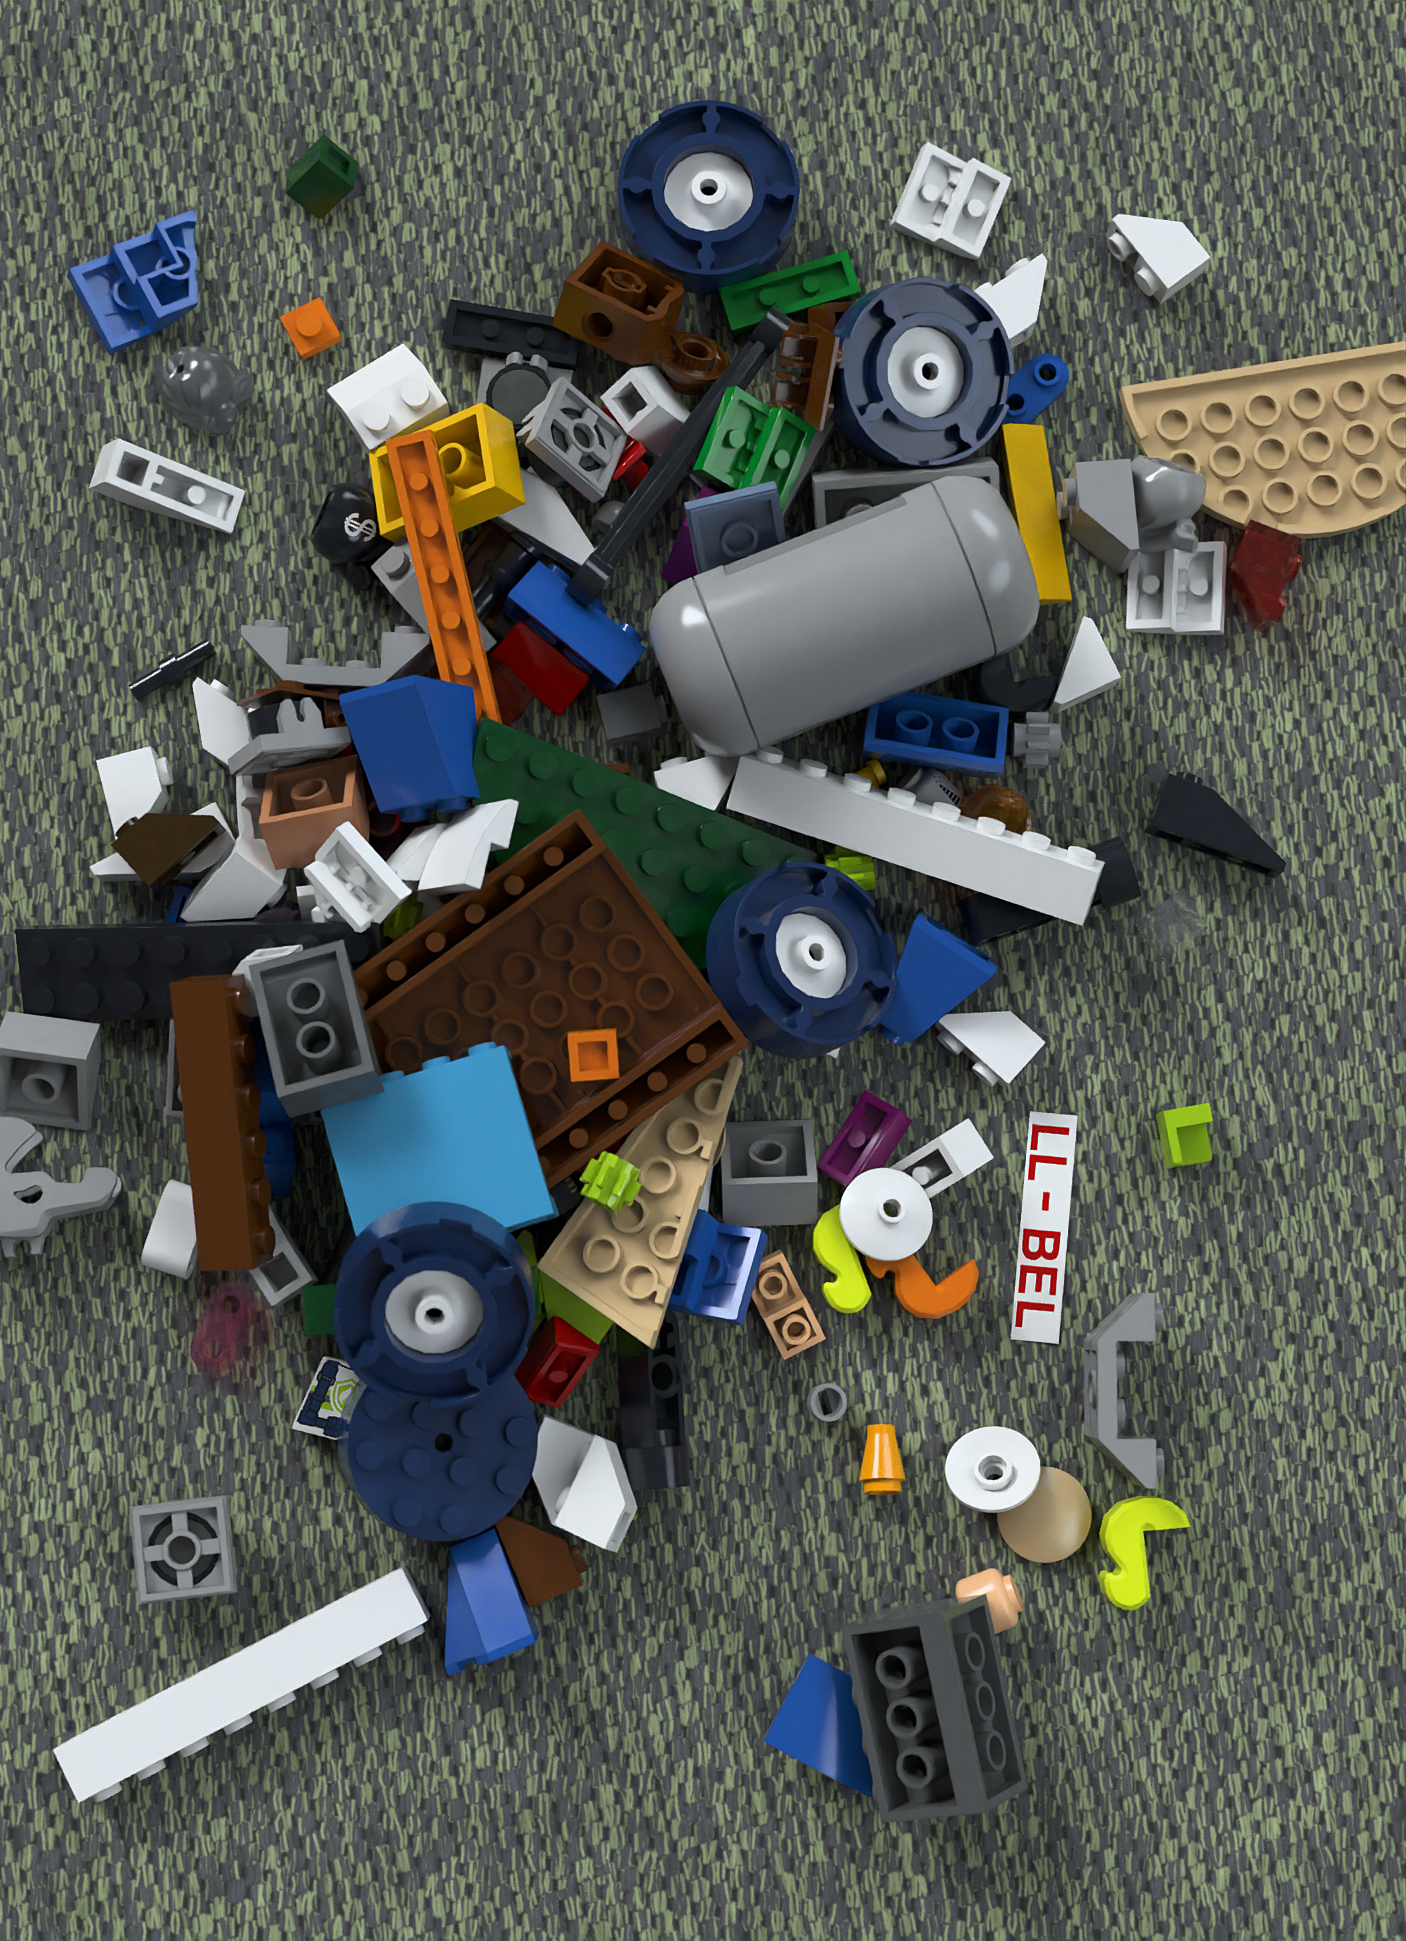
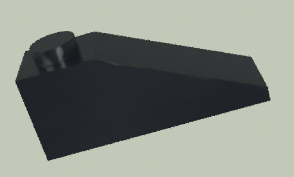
[1144,772,1286,879]

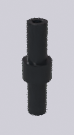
[128,638,217,700]

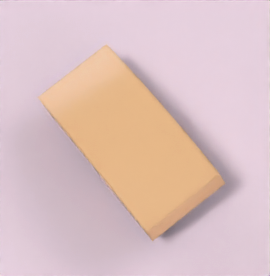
[751,1249,826,1360]

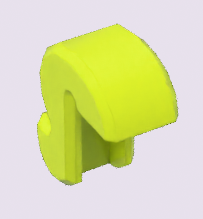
[812,1204,893,1314]
[1098,1496,1191,1611]

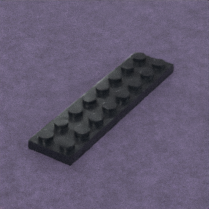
[15,920,386,1020]

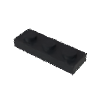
[442,299,582,371]

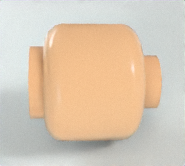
[955,1568,1024,1634]

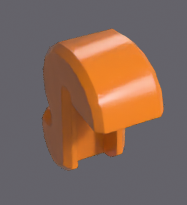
[863,1254,979,1319]

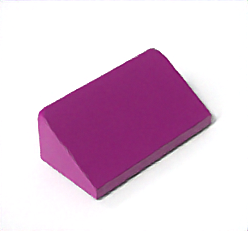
[816,1091,911,1188]

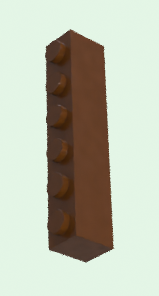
[170,974,276,1271]

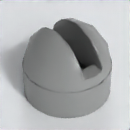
[592,500,625,533]
[807,1383,847,1422]

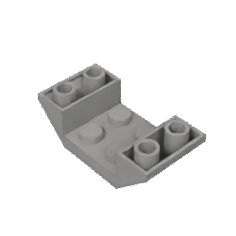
[241,619,436,693]
[1084,1293,1164,1489]

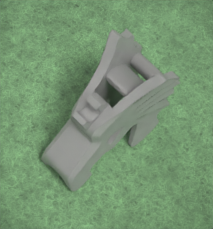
[0,1116,122,1259]

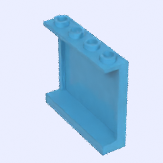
[320,1042,559,1238]

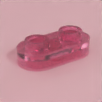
[190,1281,258,1373]

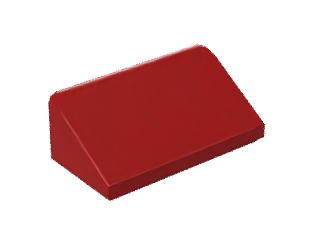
[488,620,591,717]
[516,1316,600,1408]

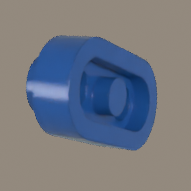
[999,353,1069,428]

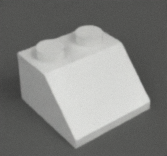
[327,344,451,456]

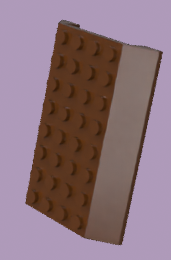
[353,808,750,1189]

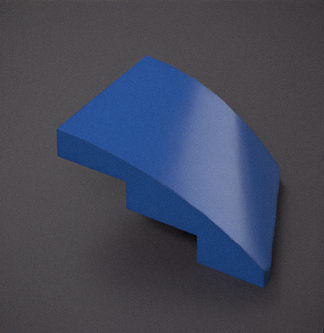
[67,210,198,355]
[667,1209,768,1326]
[763,1652,873,1798]

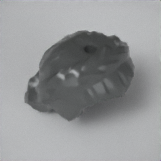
[158,346,255,435]

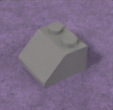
[1056,459,1140,573]
[0,1011,101,1131]
[720,1119,818,1227]

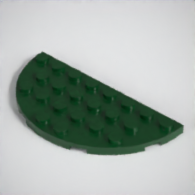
[471,717,823,970]

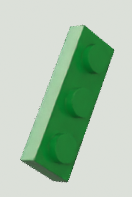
[718,250,861,336]

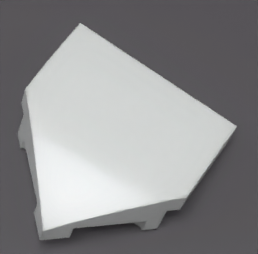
[304,821,412,933]

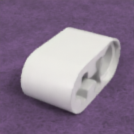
[141,1179,198,1279]

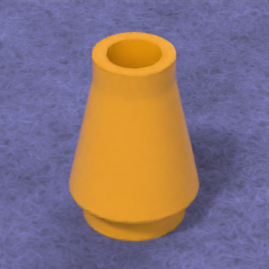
[859,1424,906,1495]

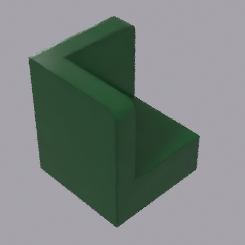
[285,134,359,219]

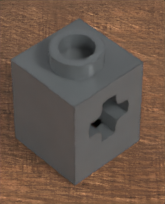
[596,683,668,748]

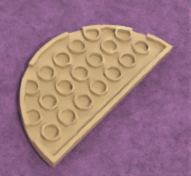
[1119,341,1406,539]

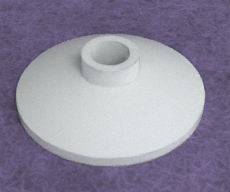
[839,1168,933,1261]
[945,1426,1041,1513]

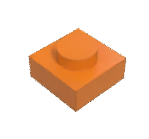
[280,297,342,361]
[567,1028,620,1082]

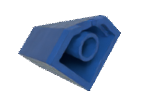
[445,1526,540,1675]

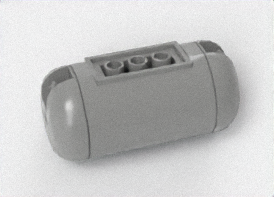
[649,475,1040,759]

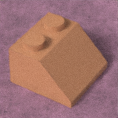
[259,754,370,870]

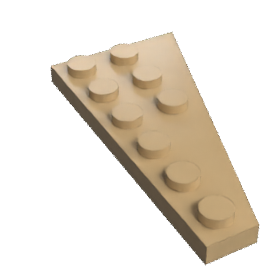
[537,1055,743,1350]

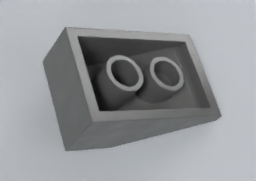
[248,940,385,1118]

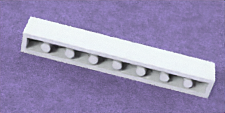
[726,746,1105,925]
[53,1564,431,1804]

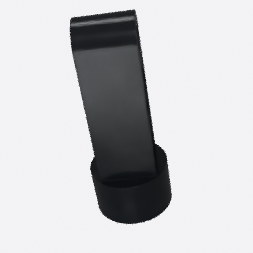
[957,836,1141,947]
[616,1309,690,1490]

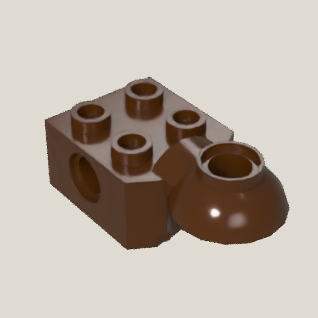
[552,240,730,396]

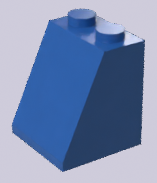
[339,675,480,822]

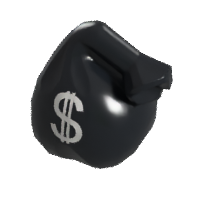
[310,483,395,591]

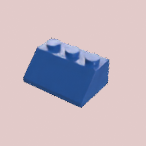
[501,561,647,694]
[860,691,1009,780]

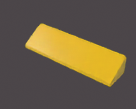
[998,423,1072,606]

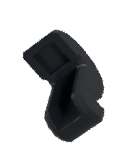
[971,652,1059,719]

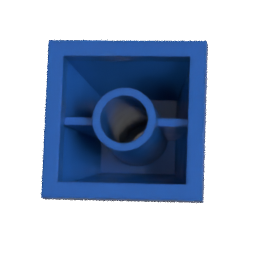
[878,910,997,1046]

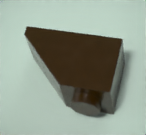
[111,813,227,893]

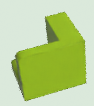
[1156,1103,1213,1169]

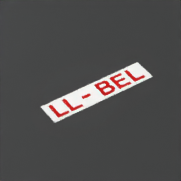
[1011,1111,1078,1344]

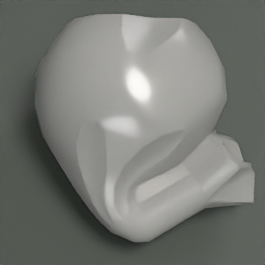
[1131,455,1206,554]

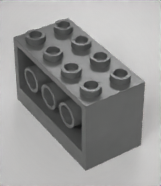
[841,1594,1028,1823]

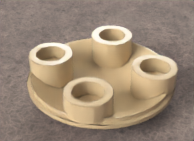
[997,1466,1092,1563]

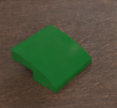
[693,386,816,511]

